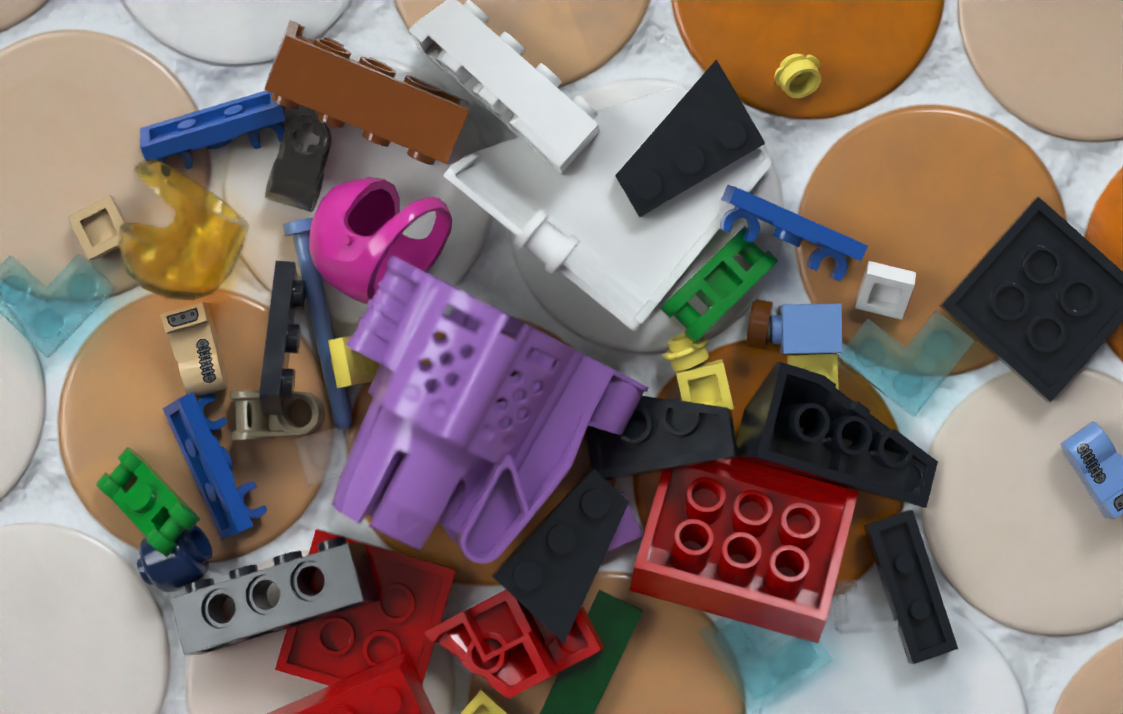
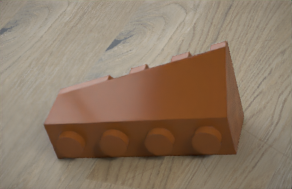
[264,20,470,165]

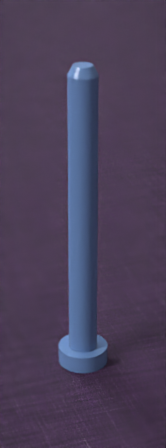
[282,217,353,430]

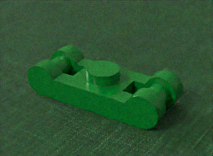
[660,226,778,343]
[96,447,200,557]

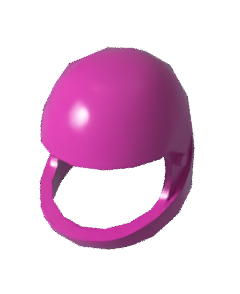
[309,177,452,305]

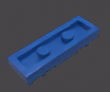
[140,90,286,177]
[720,184,868,281]
[162,393,267,540]

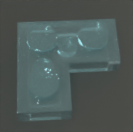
[0,254,116,358]
[837,311,975,417]
[698,616,833,714]

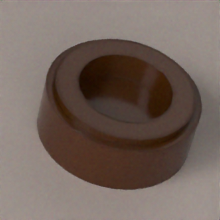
[746,299,773,349]

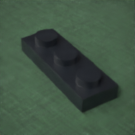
[259,261,306,416]
[863,510,958,664]

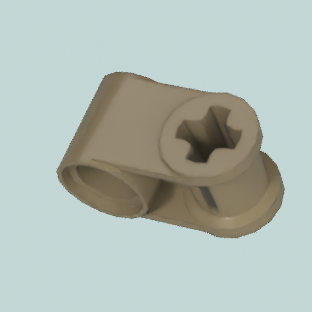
[230,390,326,440]

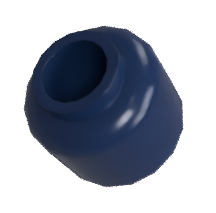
[137,525,213,592]

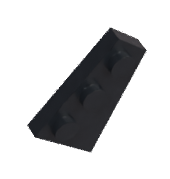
[615,59,766,218]
[586,396,739,481]
[491,468,629,643]

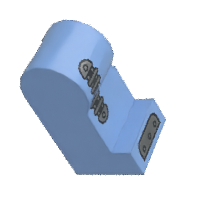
[1060,421,1123,519]

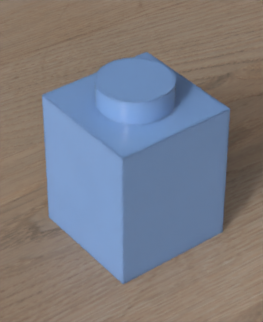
[770,304,842,354]

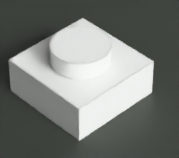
[855,261,916,320]

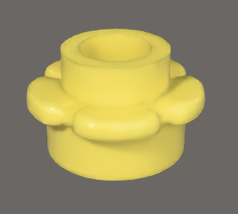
[774,54,821,98]
[663,333,709,372]

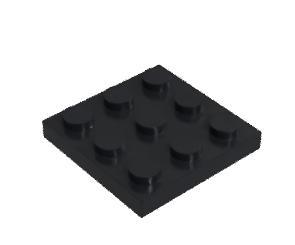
[939,196,1123,402]

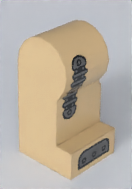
[160,302,228,398]

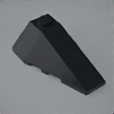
[736,362,938,508]

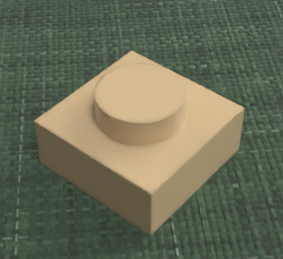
[67,195,135,261]

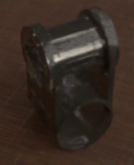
[265,115,332,213]

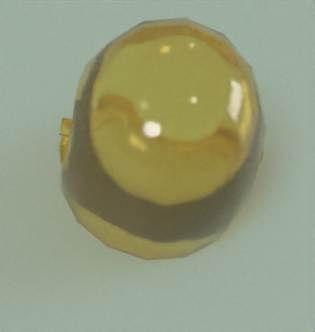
[118,158,249,300]

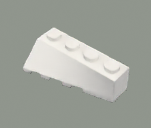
[409,0,600,174]

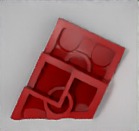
[425,589,605,699]

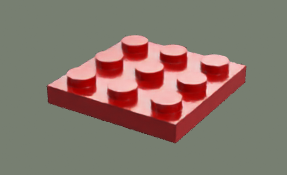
[275,528,457,686]

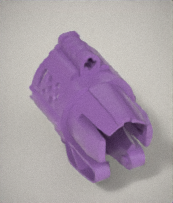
[332,255,649,564]

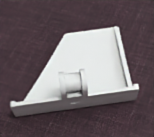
[444,84,773,332]

